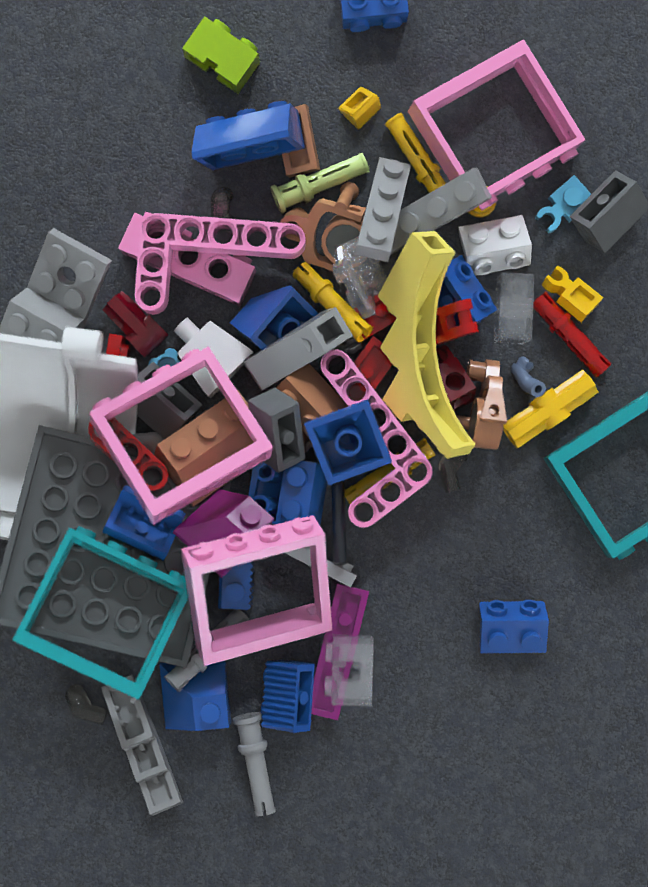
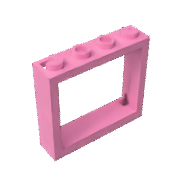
[408,39,585,211]
[89,346,273,525]
[181,515,332,666]

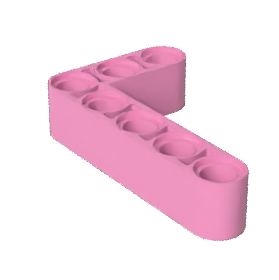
[135,213,306,315]
[321,349,433,527]

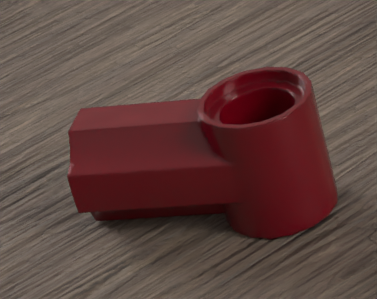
[103,291,169,358]

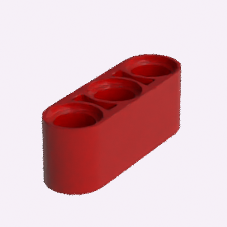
[88,417,168,493]

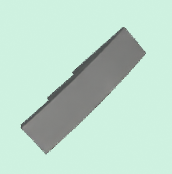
[101,675,183,816]

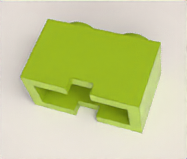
[182,16,260,94]

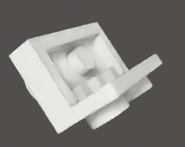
[459,215,532,276]

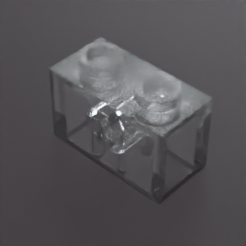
[494,272,535,344]
[325,634,374,706]

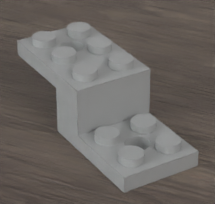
[0,228,112,343]

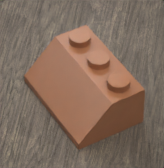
[154,390,254,507]

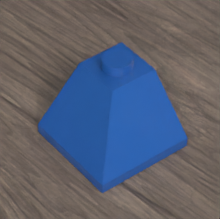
[230,285,319,351]
[304,399,392,485]
[159,660,231,731]

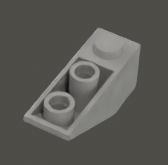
[244,307,353,390]

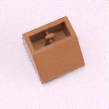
[277,364,348,453]

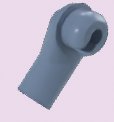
[511,356,546,397]

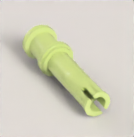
[270,153,370,214]

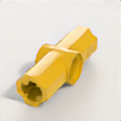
[503,370,599,449]

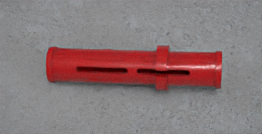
[530,291,612,378]

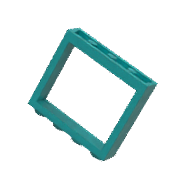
[543,391,648,560]
[12,526,188,700]

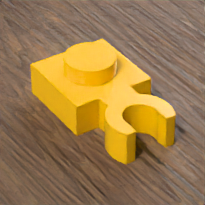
[542,266,603,323]

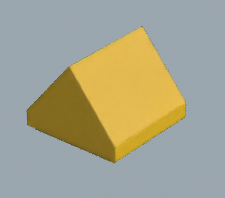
[338,87,381,130]

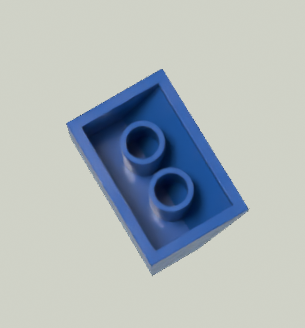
[191,101,305,170]

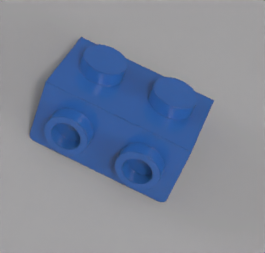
[102,485,186,561]
[479,600,549,653]

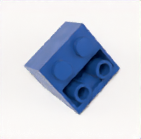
[248,461,327,525]

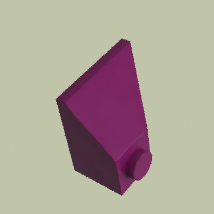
[173,489,274,578]

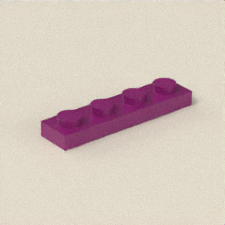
[311,583,369,720]

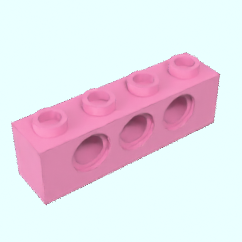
[118,212,256,306]

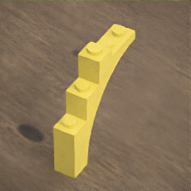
[378,231,476,459]

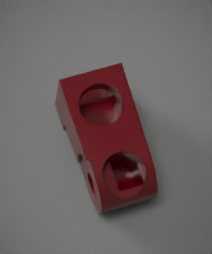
[436,345,476,411]

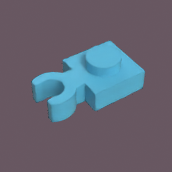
[535,175,591,233]

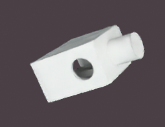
[174,317,254,398]

